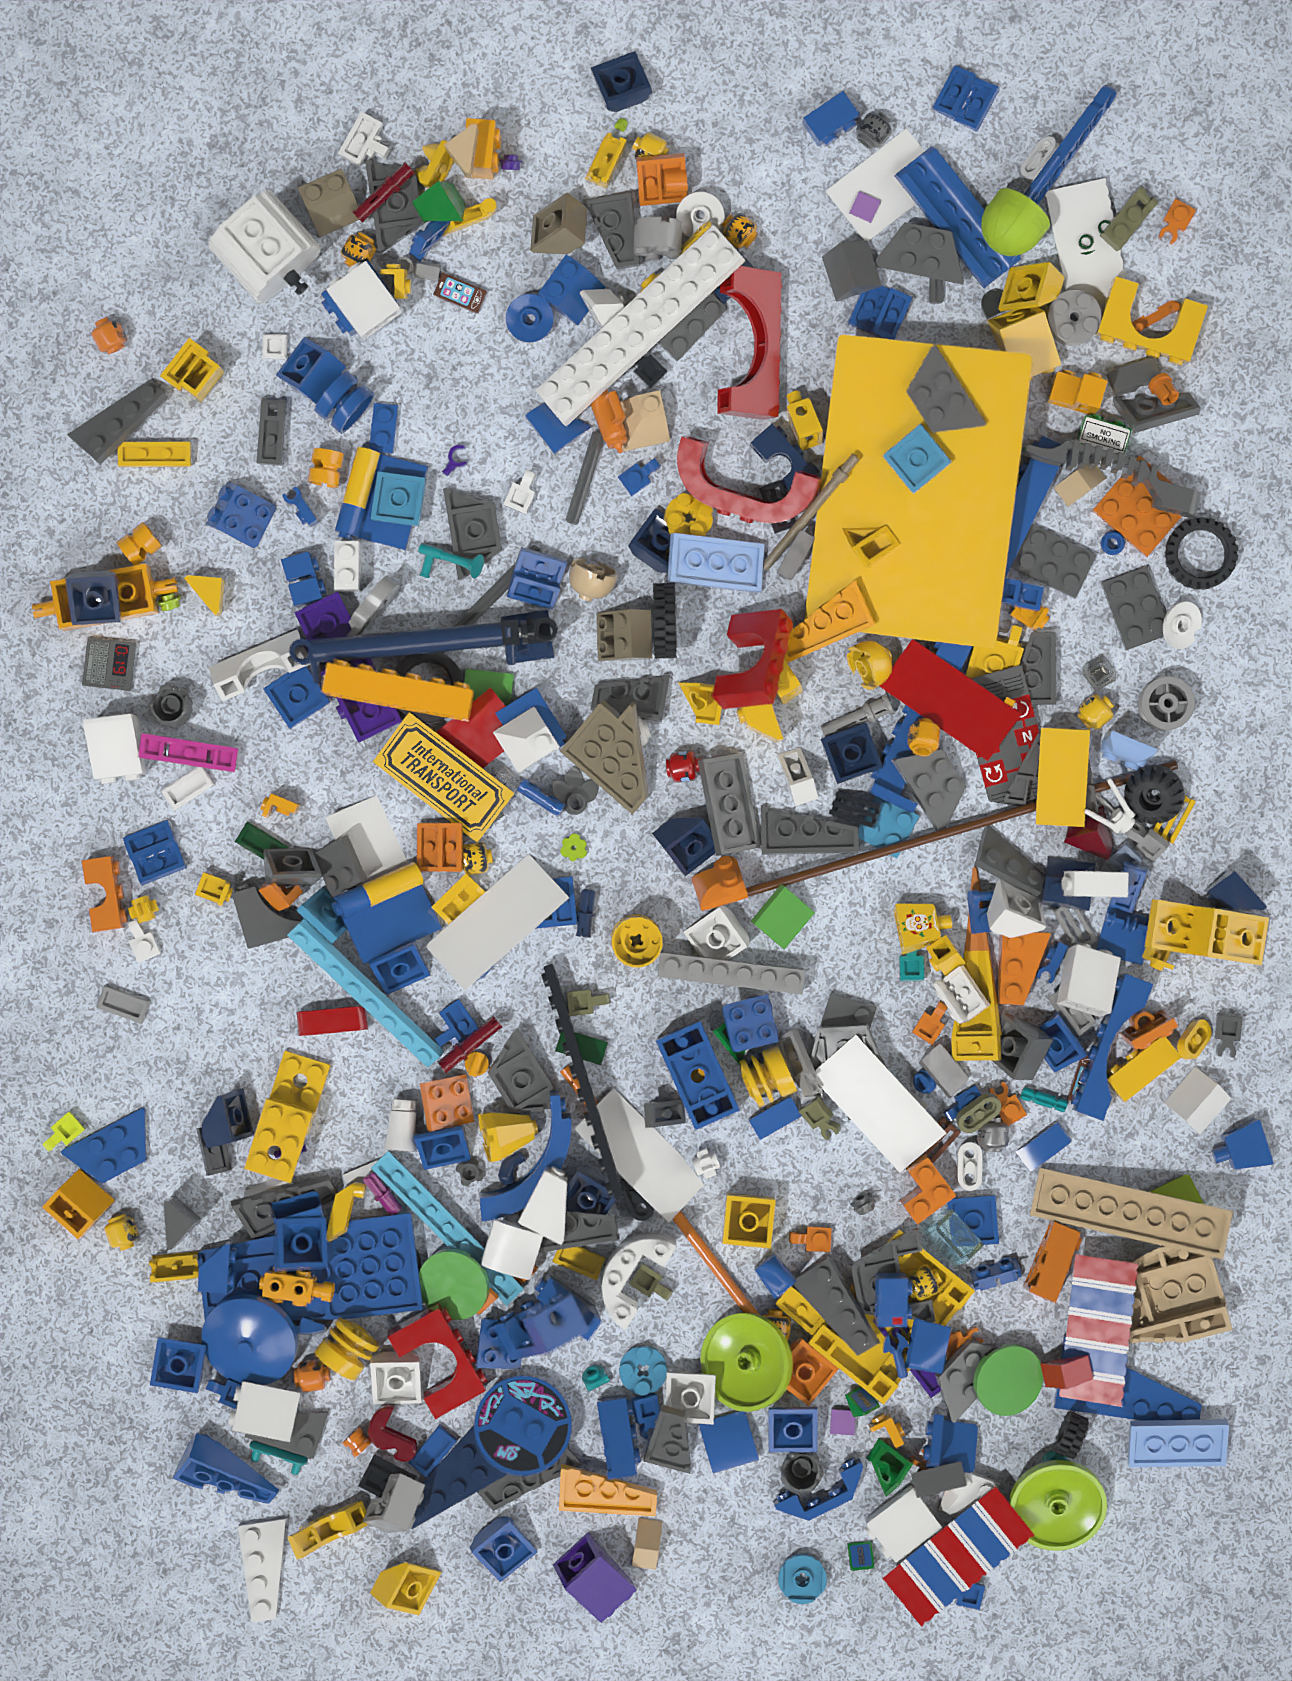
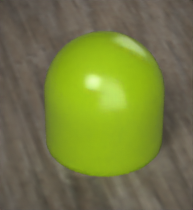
[614,118,628,132]

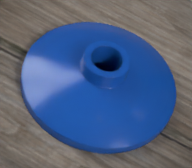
[506,294,554,343]

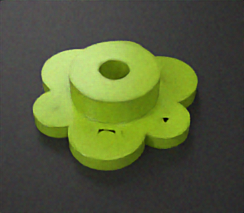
[560,833,587,861]

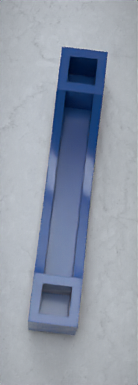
[1071,974,1153,1121]

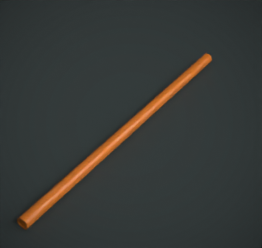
[560,1065,760,1315]

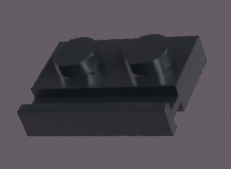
[358,1454,417,1498]

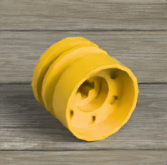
[611,914,662,968]
[739,1045,797,1108]
[314,1317,380,1381]

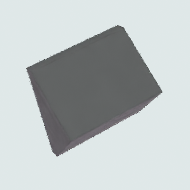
[822,241,882,302]
[263,848,321,886]
[163,1196,201,1250]

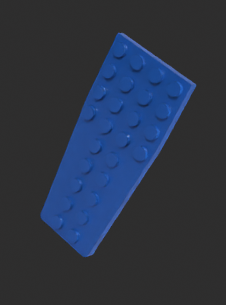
[197,1212,424,1321]

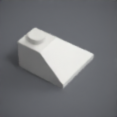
[493,707,560,773]
[987,879,1047,938]

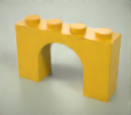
[1095,276,1208,366]

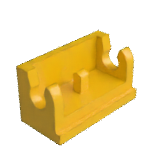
[585,132,627,189]
[432,873,485,924]
[149,1251,200,1283]

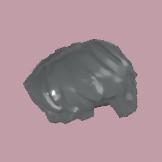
[148,684,193,728]
[780,1452,824,1494]

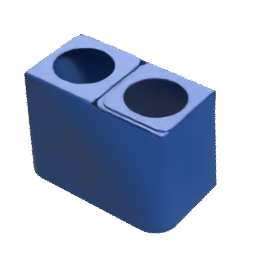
[269,1191,327,1233]
[754,1252,797,1299]
[905,1318,951,1373]

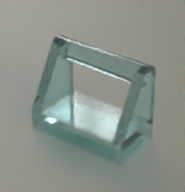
[922,1209,984,1267]

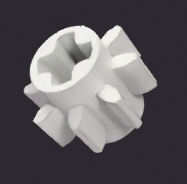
[692,1148,720,1179]

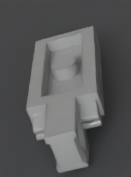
[776,1029,820,1096]

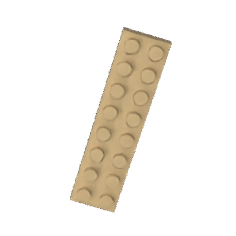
[1030,1168,1233,1259]

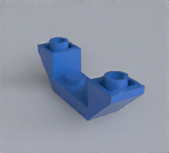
[773,1458,863,1521]

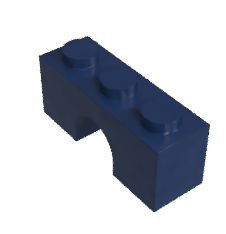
[750,424,820,490]

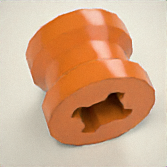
[342,1427,372,1457]

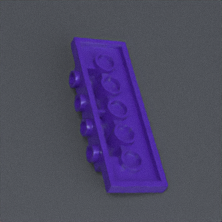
[294,592,402,743]

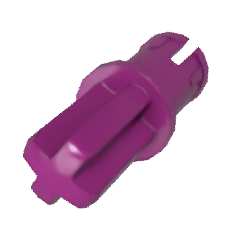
[363,1172,402,1215]

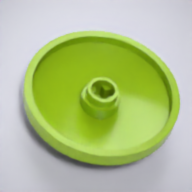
[700,1312,793,1412]
[1009,1460,1107,1551]

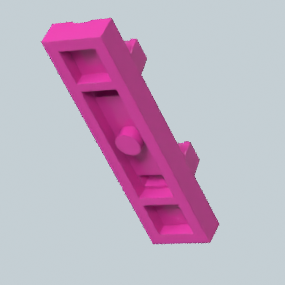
[137,733,238,772]

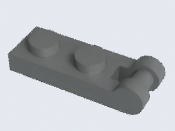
[256,397,287,466]

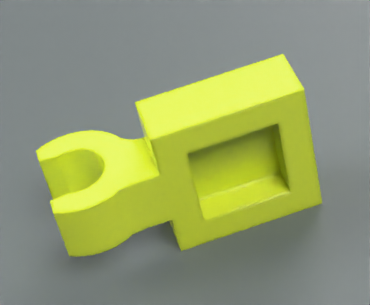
[42,1111,86,1152]

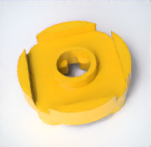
[664,493,713,537]

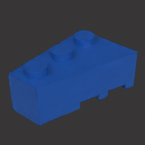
[597,1394,641,1480]

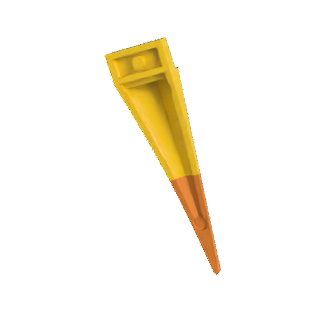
[951,866,1002,1061]

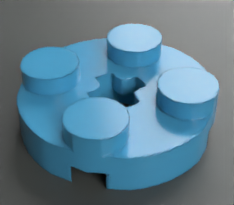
[619,1346,667,1396]
[778,1553,827,1604]

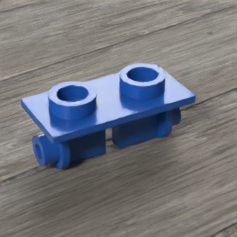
[969,1257,1022,1291]

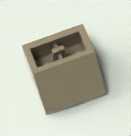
[596,609,652,661]

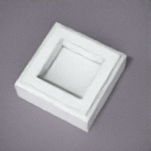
[262,334,287,360]

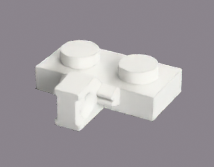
[338,112,390,167]

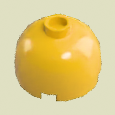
[846,640,892,690]

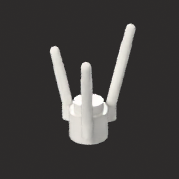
[1084,778,1135,833]

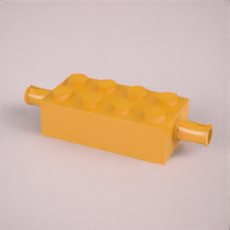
[32,563,178,631]

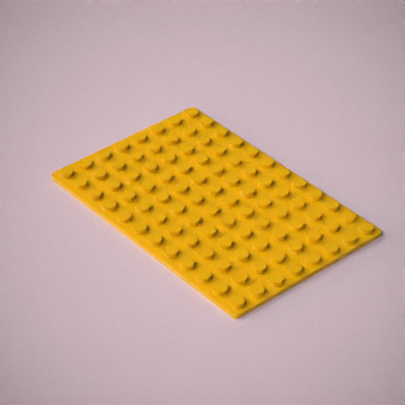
[804,335,1033,648]

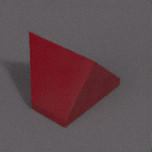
[1064,805,1113,861]

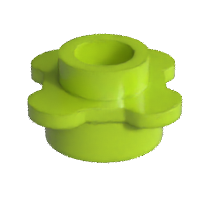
[156,592,181,611]

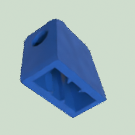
[1211,1118,1274,1169]

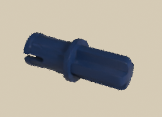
[576,889,596,938]

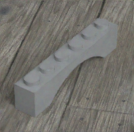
[658,952,805,995]

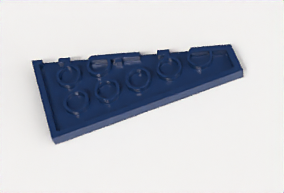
[411,1425,508,1529]

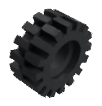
[1054,1411,1089,1459]

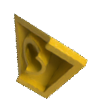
[678,682,721,725]

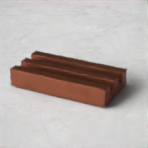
[922,1116,961,1163]

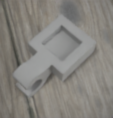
[1125,820,1170,862]

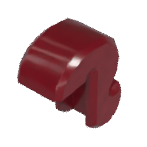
[368,1404,418,1462]

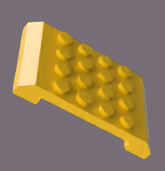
[808,1229,975,1405]

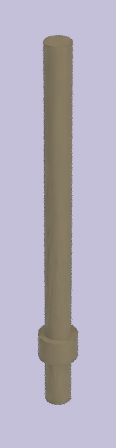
[763,453,860,571]

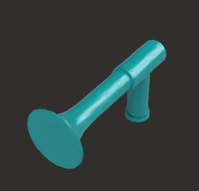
[418,543,484,579]

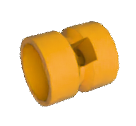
[307,448,344,488]
[116,522,162,565]

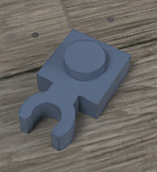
[1109,841,1151,876]

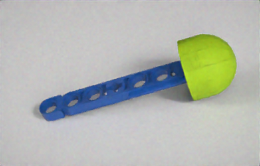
[981,84,1117,256]

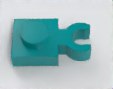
[899,950,925,982]

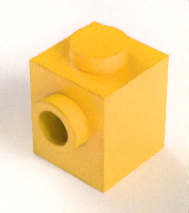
[926,935,966,976]

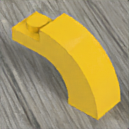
[287,1501,369,1560]

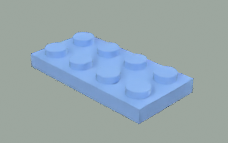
[667,533,764,593]
[1128,1419,1229,1467]

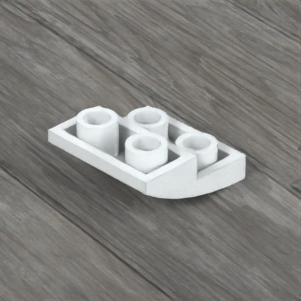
[480,1219,543,1280]

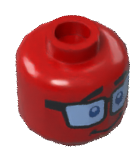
[666,750,701,783]

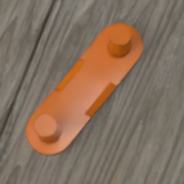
[1132,300,1180,333]

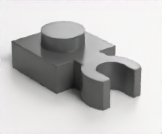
[1214,1015,1243,1058]

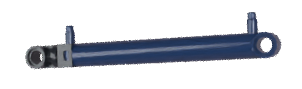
[289,617,558,683]

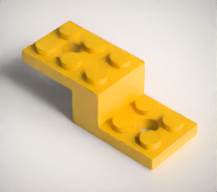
[1145,899,1269,965]
[244,1050,331,1183]

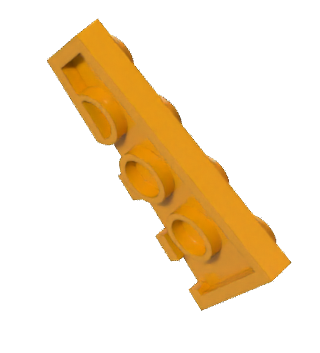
[559,1463,657,1516]

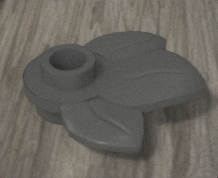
[552,767,599,815]

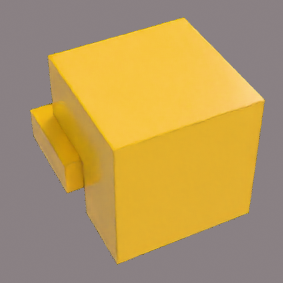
[160,337,224,402]

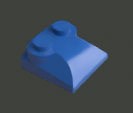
[150,1337,206,1394]
[469,1516,538,1582]

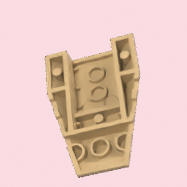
[1070,1246,1233,1343]

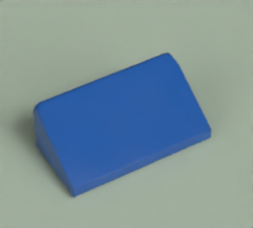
[748,1095,802,1140]

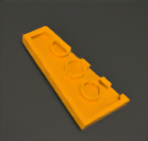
[784,580,876,663]

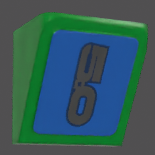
[845,1386,880,1417]
[847,1541,875,1571]

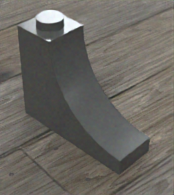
[232,883,317,949]

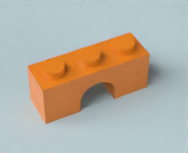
[82,856,128,932]

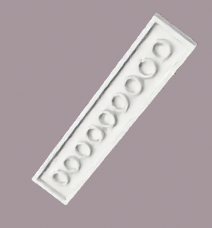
[535,225,746,426]

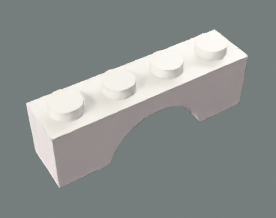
[208,629,311,701]

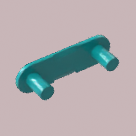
[249,1440,308,1475]

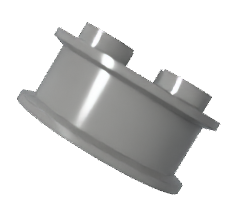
[1046,290,1101,346]
[1138,676,1195,731]

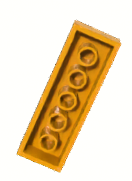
[322,660,474,722]

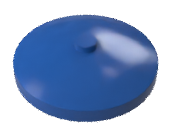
[202,1294,298,1386]

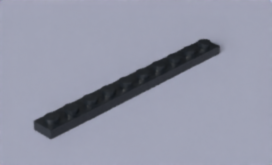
[541,963,625,1200]

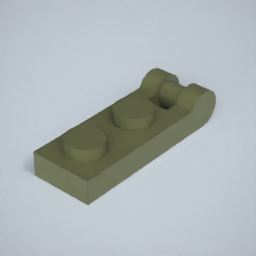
[1099,185,1159,252]

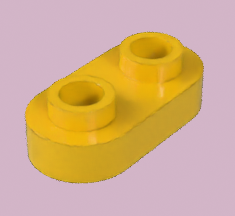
[1177,1019,1212,1060]

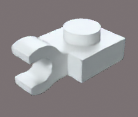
[504,470,536,514]
[128,919,161,963]

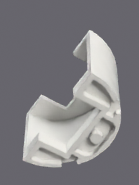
[602,1233,677,1330]

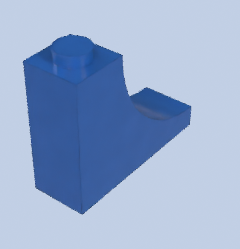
[534,1273,602,1341]

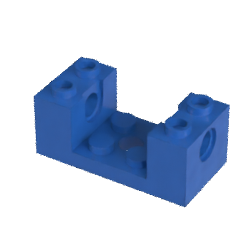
[656,1020,740,1130]
[494,1294,589,1360]

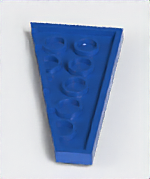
[1054,1336,1202,1421]

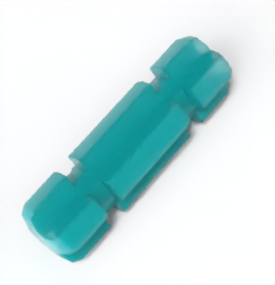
[1020,1087,1068,1112]

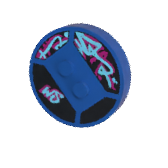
[474,1376,572,1477]

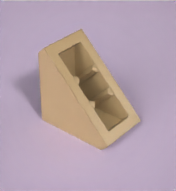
[444,124,479,179]
[1054,463,1107,507]
[632,1518,662,1570]

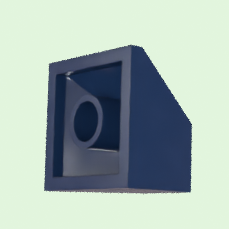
[652,817,716,876]
[1041,857,1096,911]
[1204,871,1267,910]
[201,1089,254,1148]

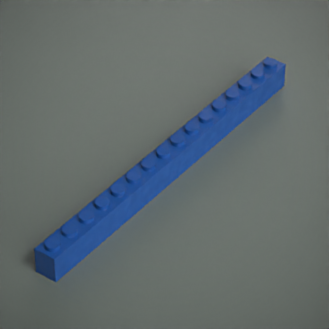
[870,436,1061,795]

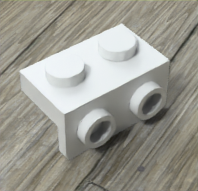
[933,965,990,1024]

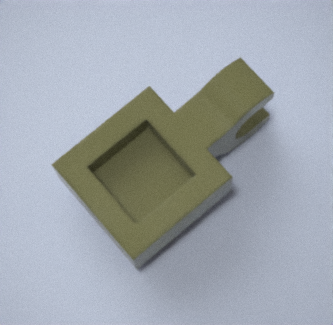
[566,989,610,1016]
[629,1263,673,1301]

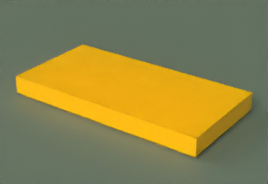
[1035,727,1090,827]

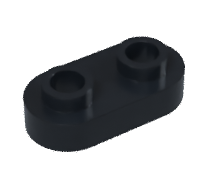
[620,1178,654,1221]

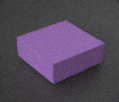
[849,191,881,223]
[830,1408,856,1435]

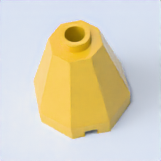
[478,1112,538,1162]

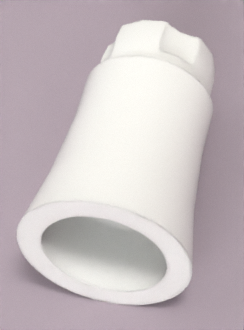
[383,1099,417,1152]

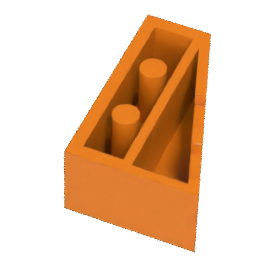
[997,932,1051,1005]
[1023,1220,1082,1303]

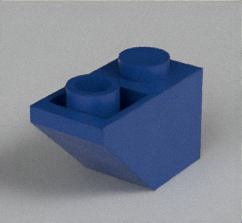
[197,1241,237,1294]

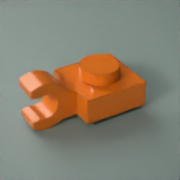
[911,1001,948,1045]
[789,1226,832,1252]

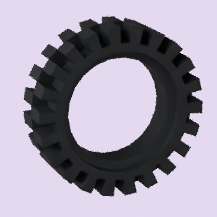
[653,583,677,659]

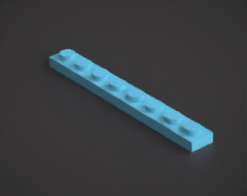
[287,919,445,1068]
[371,1150,524,1306]

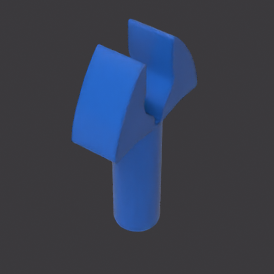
[882,1331,909,1379]

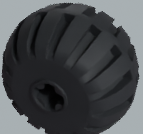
[1124,765,1185,824]

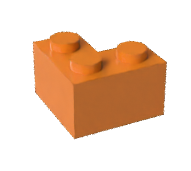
[899,1154,956,1225]

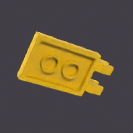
[965,625,1024,679]

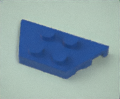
[60,1108,147,1184]

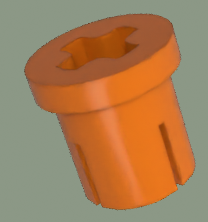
[1148,373,1179,405]

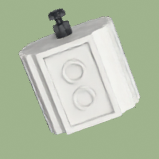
[208,190,321,304]

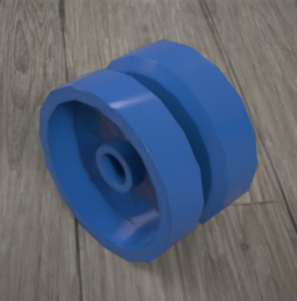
[314,371,375,434]

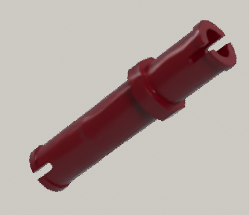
[352,162,415,223]
[437,1016,503,1074]

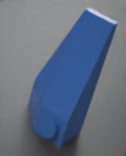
[172,1433,279,1504]

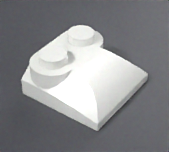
[683,905,750,960]
[370,1352,422,1404]
[666,1370,716,1424]
[937,1472,1000,1518]

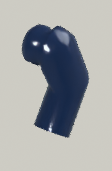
[498,1151,526,1185]

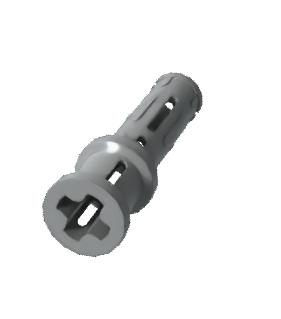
[820,694,894,737]

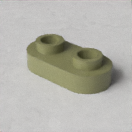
[956,1093,1001,1133]

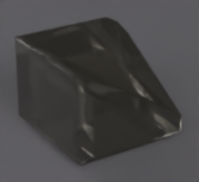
[1082,654,1116,691]

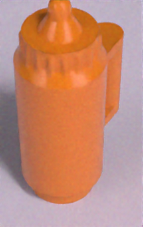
[590,389,627,454]

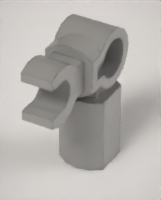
[391,257,442,296]

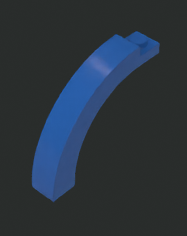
[479,1090,572,1222]

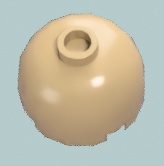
[569,558,619,601]

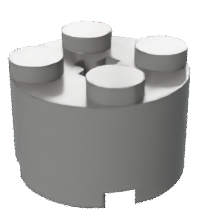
[633,217,682,261]

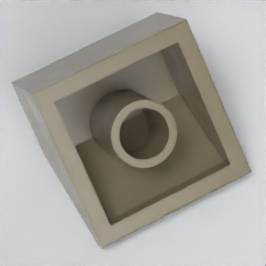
[298,168,359,237]
[530,193,587,254]

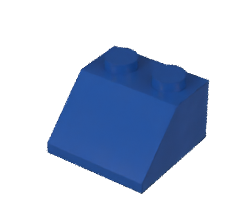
[538,254,606,326]
[276,337,346,405]
[273,1217,328,1271]

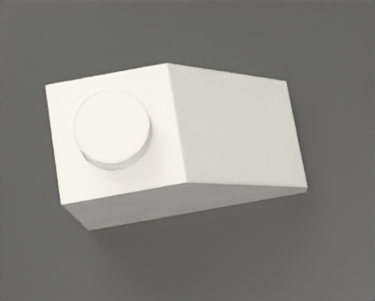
[580,289,627,329]
[778,748,818,806]

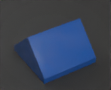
[369,941,431,995]
[1038,1012,1088,1073]
[414,1124,471,1170]
[768,1407,818,1453]

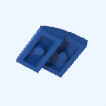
[932,65,999,132]
[847,286,913,340]
[507,547,567,610]
[123,820,187,886]
[699,1411,759,1474]

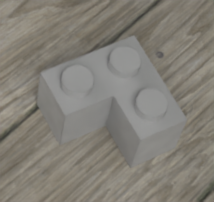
[363,1473,425,1533]

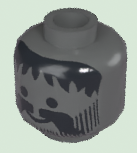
[856,112,892,149]

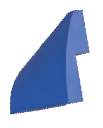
[525,403,591,455]

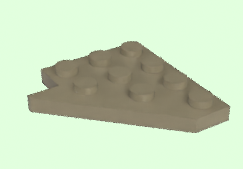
[560,700,649,815]

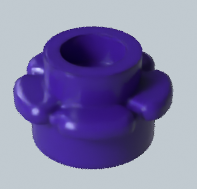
[499,154,522,170]

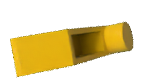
[442,198,497,236]
[326,1182,367,1242]

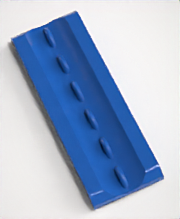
[894,146,1021,289]

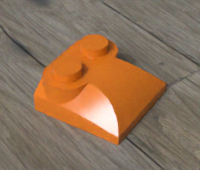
[691,856,748,911]
[787,1337,839,1406]

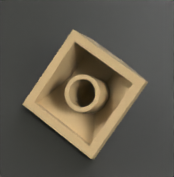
[620,390,670,452]

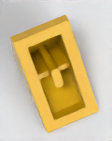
[184,575,225,617]

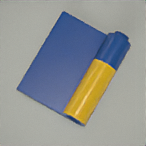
[335,447,428,551]
[332,862,442,964]

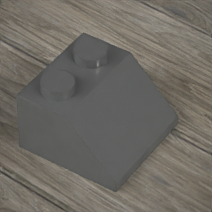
[991,1013,1053,1080]

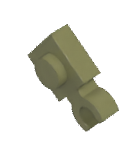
[798,1096,841,1140]

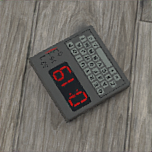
[82,638,137,691]

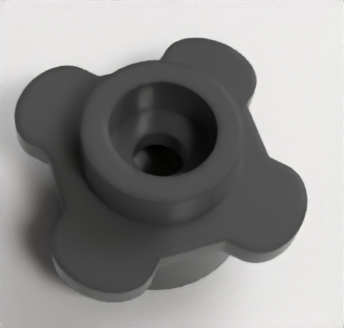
[456,1158,484,1186]
[850,1193,875,1215]

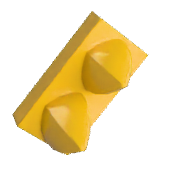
[415,139,454,189]

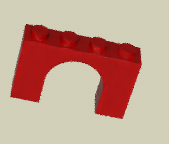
[712,609,793,709]
[387,1302,488,1419]

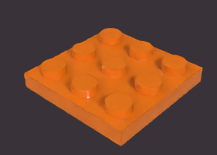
[1092,455,1182,557]

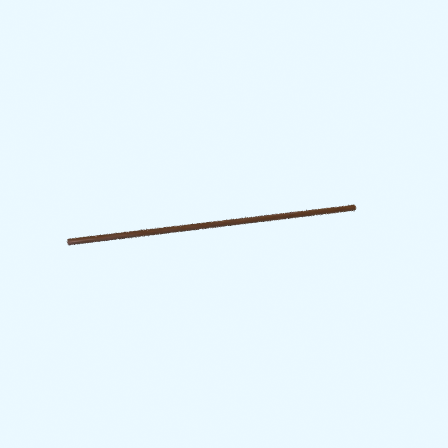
[746,760,1178,897]

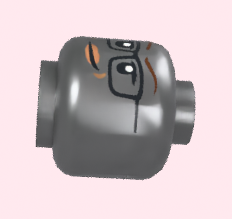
[977,1116,1009,1152]

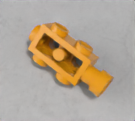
[259,1266,335,1306]

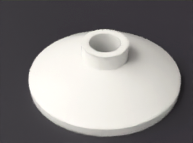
[676,191,724,238]
[1163,601,1202,649]

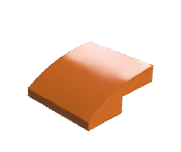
[417,823,463,872]

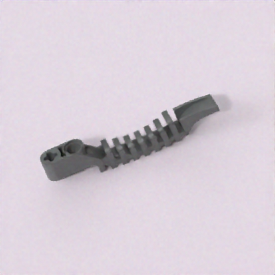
[1021,440,1201,518]

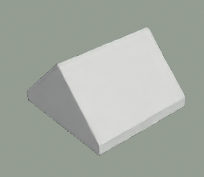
[1164,1067,1232,1135]

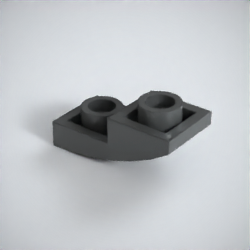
[1106,358,1161,396]
[911,1462,967,1498]

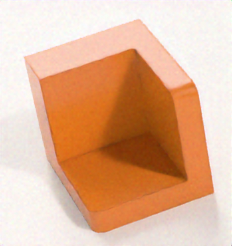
[258,882,303,912]

